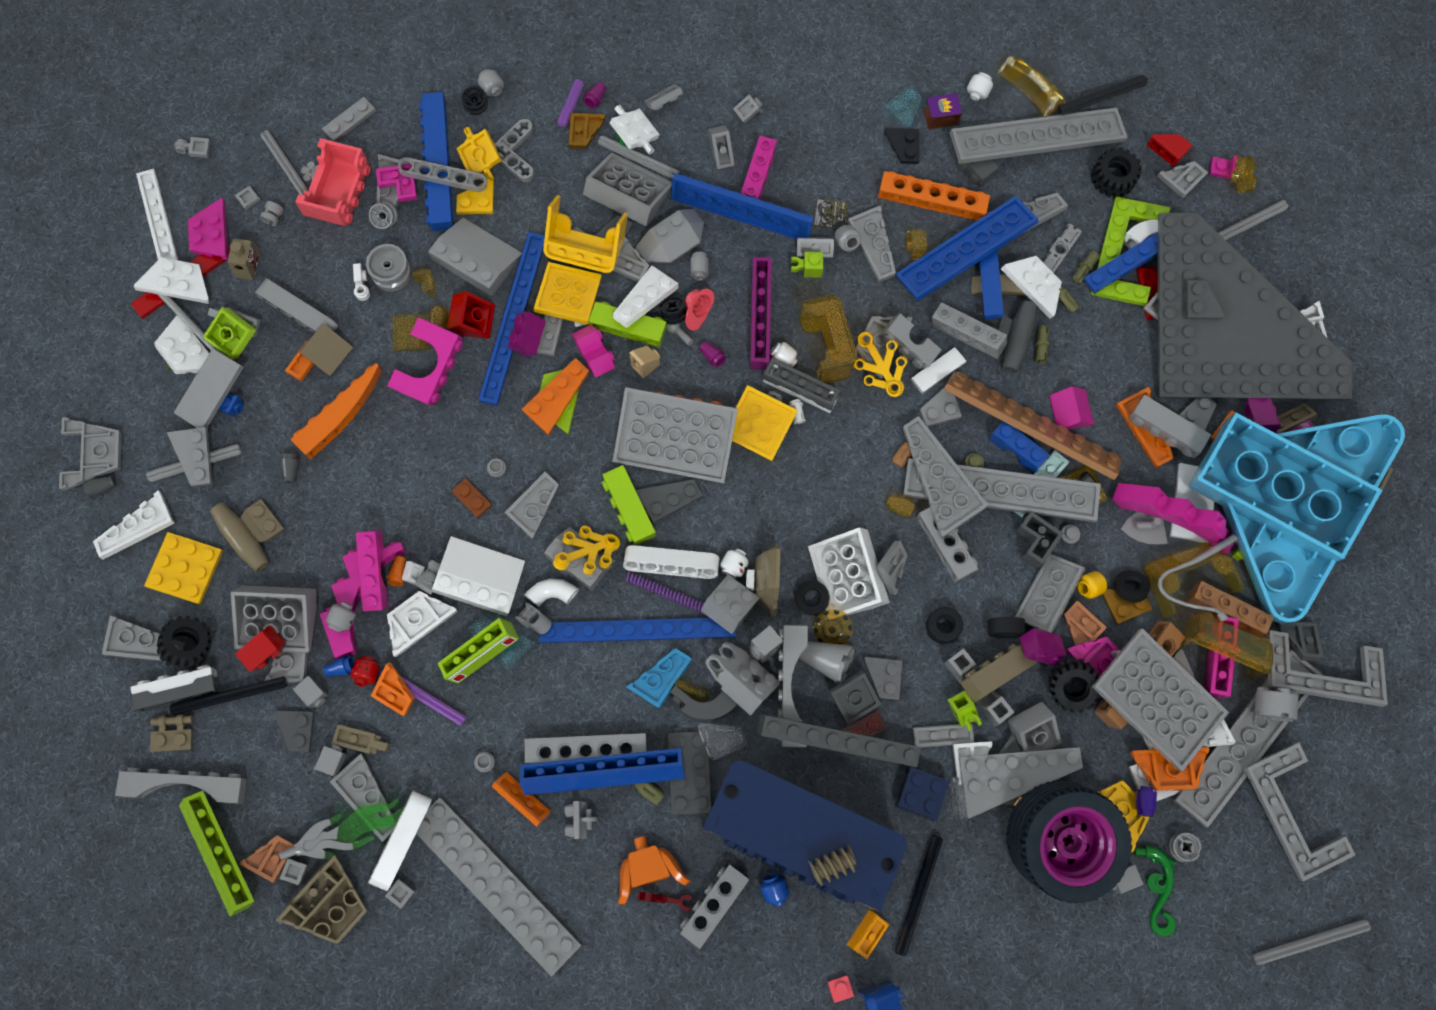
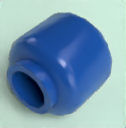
[760,873,790,907]

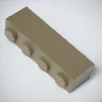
[961,642,1037,703]

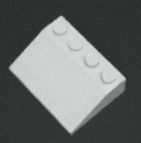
[808,527,890,620]
[431,536,525,616]

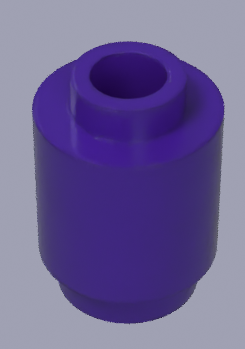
[1135,786,1157,817]

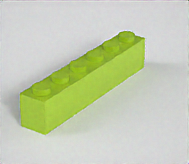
[179,791,255,917]

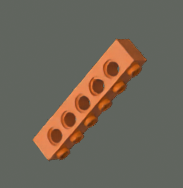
[878,171,990,221]

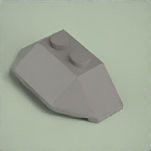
[635,209,704,263]

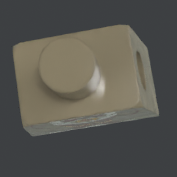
[228,239,261,280]

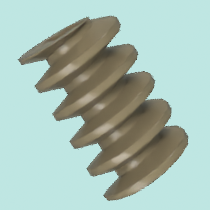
[808,845,856,886]

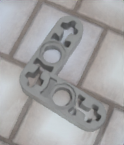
[495,119,534,182]

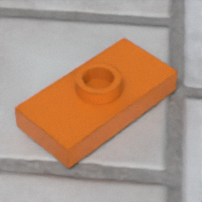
[285,341,314,382]

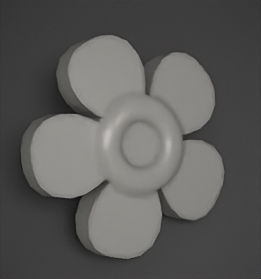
[301,161,318,181]

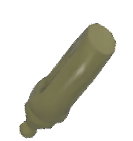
[1058,287,1080,313]
[635,782,665,805]

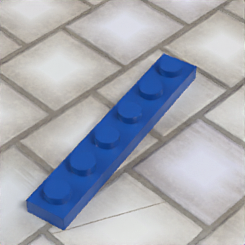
[1084,232,1158,294]

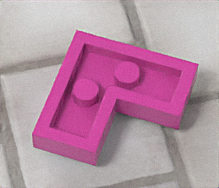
[376,164,417,202]

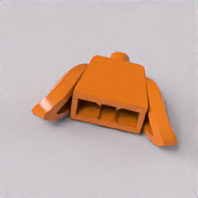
[617,836,691,905]

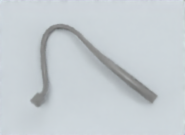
[1158,534,1238,622]

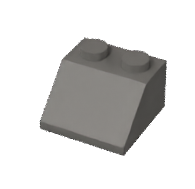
[1008,702,1062,752]

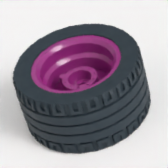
[1006,780,1132,903]

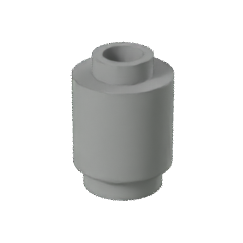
[690,252,709,281]

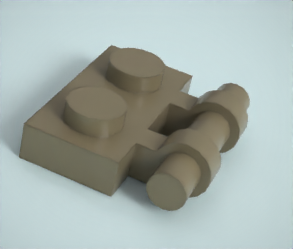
[150,714,194,753]

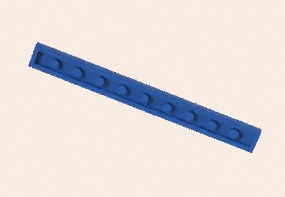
[478,232,545,406]
[540,618,736,643]

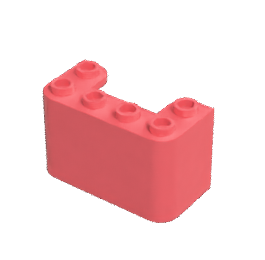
[295,138,371,227]

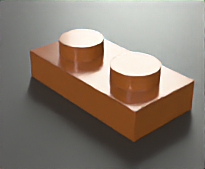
[451,478,492,518]

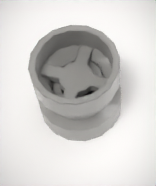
[259,201,284,226]

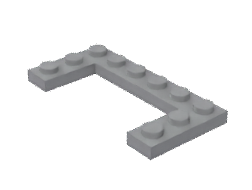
[1266,630,1388,707]
[1244,742,1355,882]

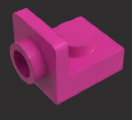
[1209,155,1240,179]

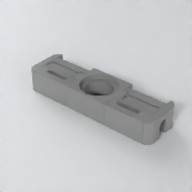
[1043,224,1082,273]

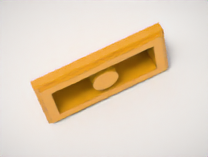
[847,910,890,959]

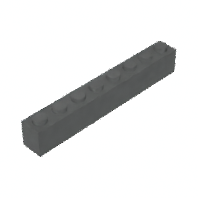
[757,713,921,767]

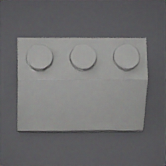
[544,527,616,591]

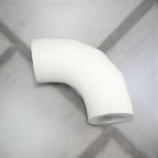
[524,579,579,607]

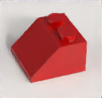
[446,291,495,339]

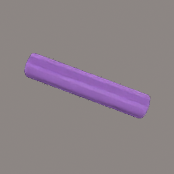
[557,79,584,127]

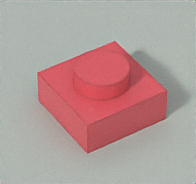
[827,975,854,1003]

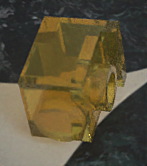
[906,230,927,260]

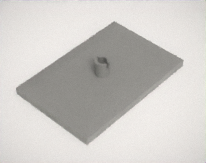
[612,387,738,483]
[1092,628,1229,772]

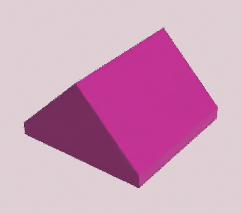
[1049,386,1094,429]

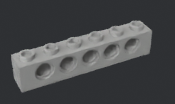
[524,733,647,764]

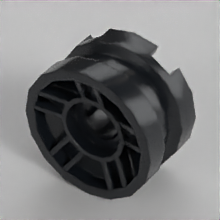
[461,86,488,115]
[660,296,687,325]

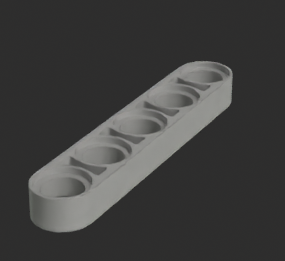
[398,157,487,192]

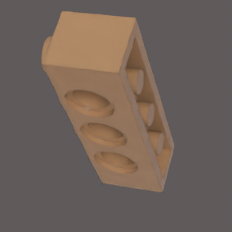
[1187,581,1274,638]

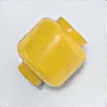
[1077,571,1107,599]

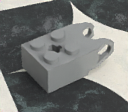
[705,642,780,716]

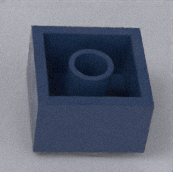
[895,767,949,821]

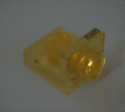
[412,269,436,297]

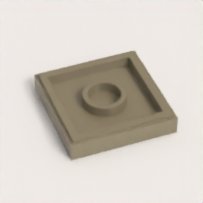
[299,323,353,376]

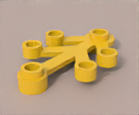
[854,331,908,397]
[553,526,620,575]

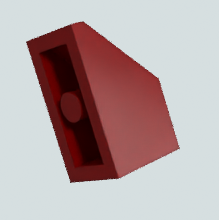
[1147,134,1193,167]

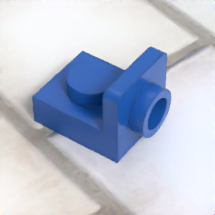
[218,394,244,418]

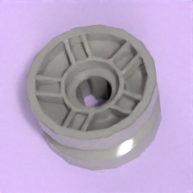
[368,201,398,229]
[1168,833,1202,862]

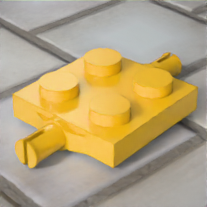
[456,127,502,181]

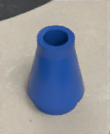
[323,656,354,677]

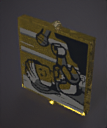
[813,198,848,229]

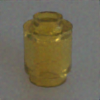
[428,306,448,329]
[886,493,916,517]

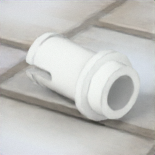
[789,399,806,424]

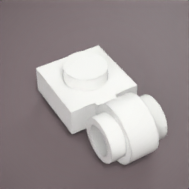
[353,263,370,301]

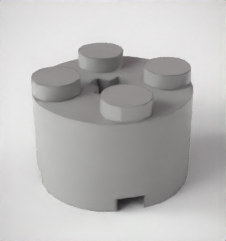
[1254,687,1299,722]

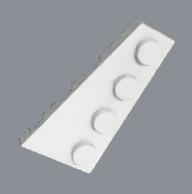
[93,490,175,560]

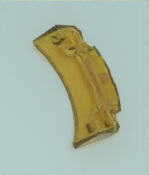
[997,55,1066,117]

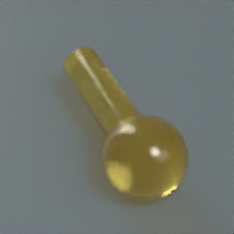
[675,679,709,702]

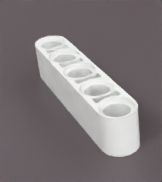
[623,545,720,579]
[368,791,432,891]

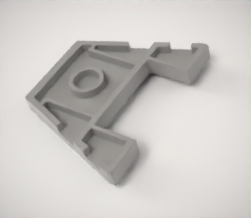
[59,417,122,491]

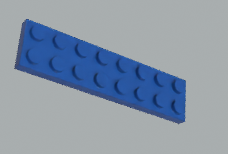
[671,173,814,239]
[896,196,1038,302]

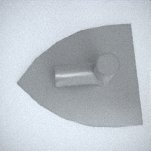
[1121,512,1168,544]

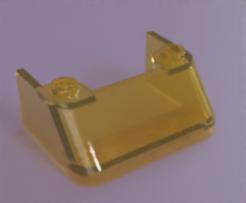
[1143,542,1245,619]
[1180,612,1273,679]

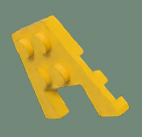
[1098,780,1149,853]

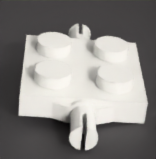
[610,104,660,155]

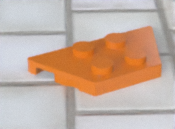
[1130,747,1209,792]

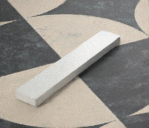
[136,168,179,261]

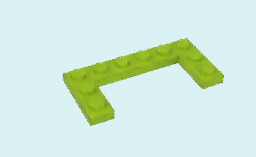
[1091,197,1171,306]

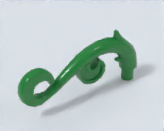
[1133,845,1177,937]

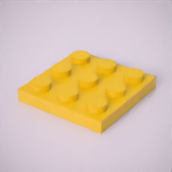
[534,262,602,325]
[732,385,798,461]
[144,532,223,605]

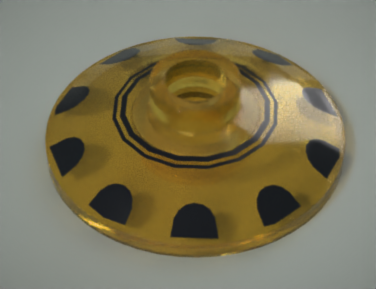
[814,609,853,645]

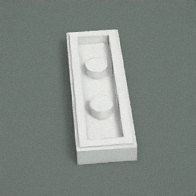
[911,347,966,394]

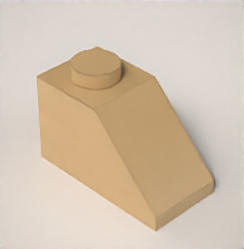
[629,346,660,378]

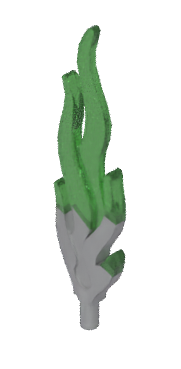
[279,799,431,860]

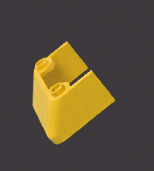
[543,195,628,273]

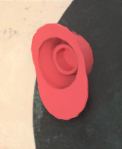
[685,288,715,331]

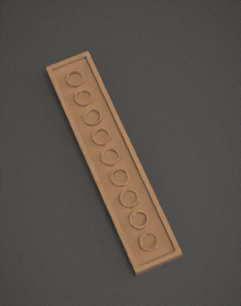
[943,371,1122,480]

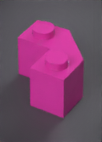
[572,324,615,378]

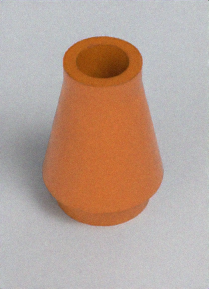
[386,556,406,586]

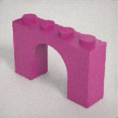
[387,317,463,406]

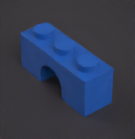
[989,421,1050,474]

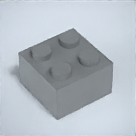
[701,574,759,634]

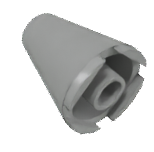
[800,641,855,684]

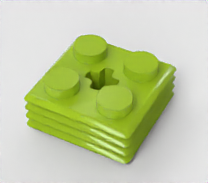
[203,308,256,359]

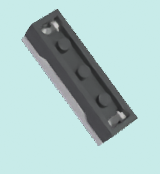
[763,358,840,413]
[131,665,220,712]

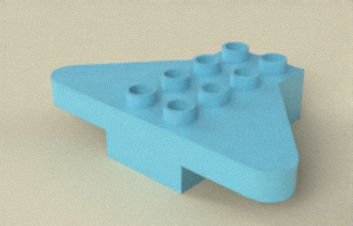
[1187,413,1405,623]

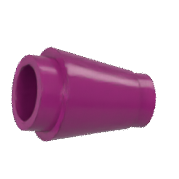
[583,82,606,109]
[699,341,726,368]

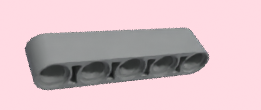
[254,278,339,333]

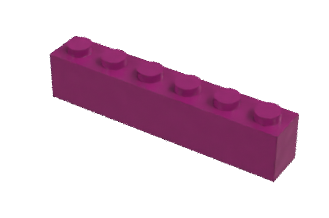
[750,257,771,370]

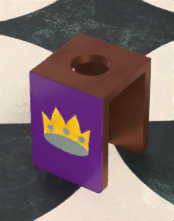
[924,93,962,129]

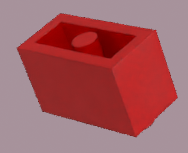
[235,625,286,672]

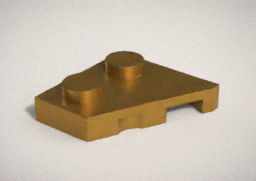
[1102,589,1152,625]

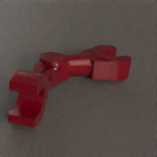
[637,891,692,911]

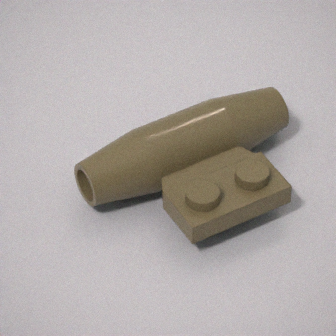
[210,499,284,572]

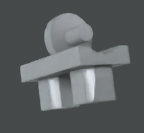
[565,801,598,839]

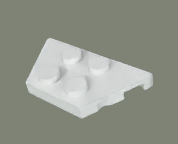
[1001,256,1062,319]
[134,257,210,304]
[154,316,209,374]
[387,591,458,657]

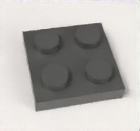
[829,671,881,725]

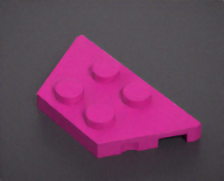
[188,198,228,260]
[1065,637,1119,677]

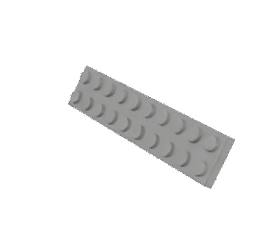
[950,108,1128,164]
[903,458,1101,522]
[1173,650,1324,828]
[416,797,582,977]

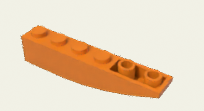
[290,363,382,460]

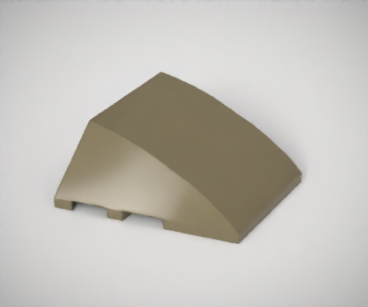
[754,543,781,618]
[275,854,367,944]

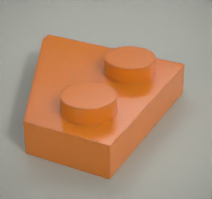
[371,662,415,717]

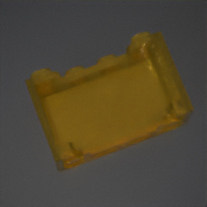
[799,294,857,384]

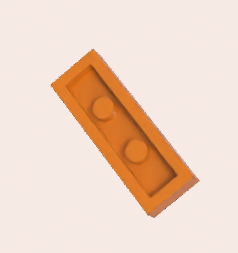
[492,772,551,827]

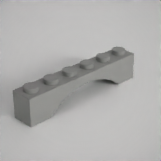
[778,625,808,747]
[115,768,247,804]

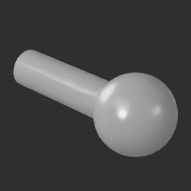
[666,323,694,346]

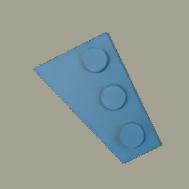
[627,648,692,709]

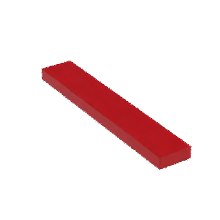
[130,247,230,319]

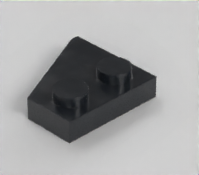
[884,128,919,164]

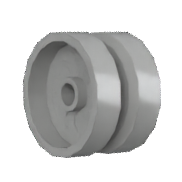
[366,244,412,292]

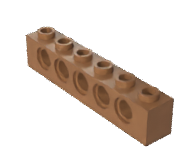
[1094,621,1185,729]

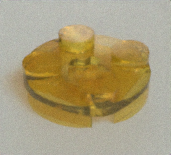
[1231,156,1257,193]

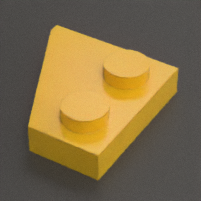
[456,180,494,214]

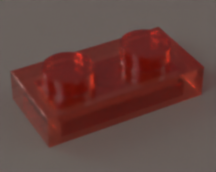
[842,711,887,736]

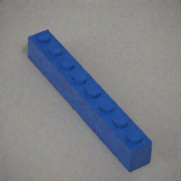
[419,92,454,231]
[519,748,685,795]

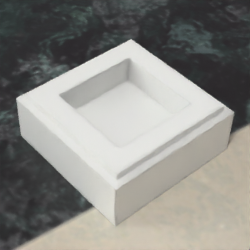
[402,561,425,585]
[746,570,755,593]

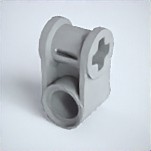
[515,602,552,634]

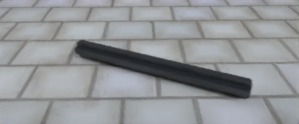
[1058,75,1148,115]
[170,676,288,715]
[895,835,943,956]

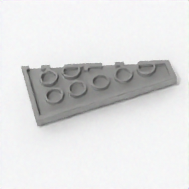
[903,416,989,539]
[959,747,1083,819]

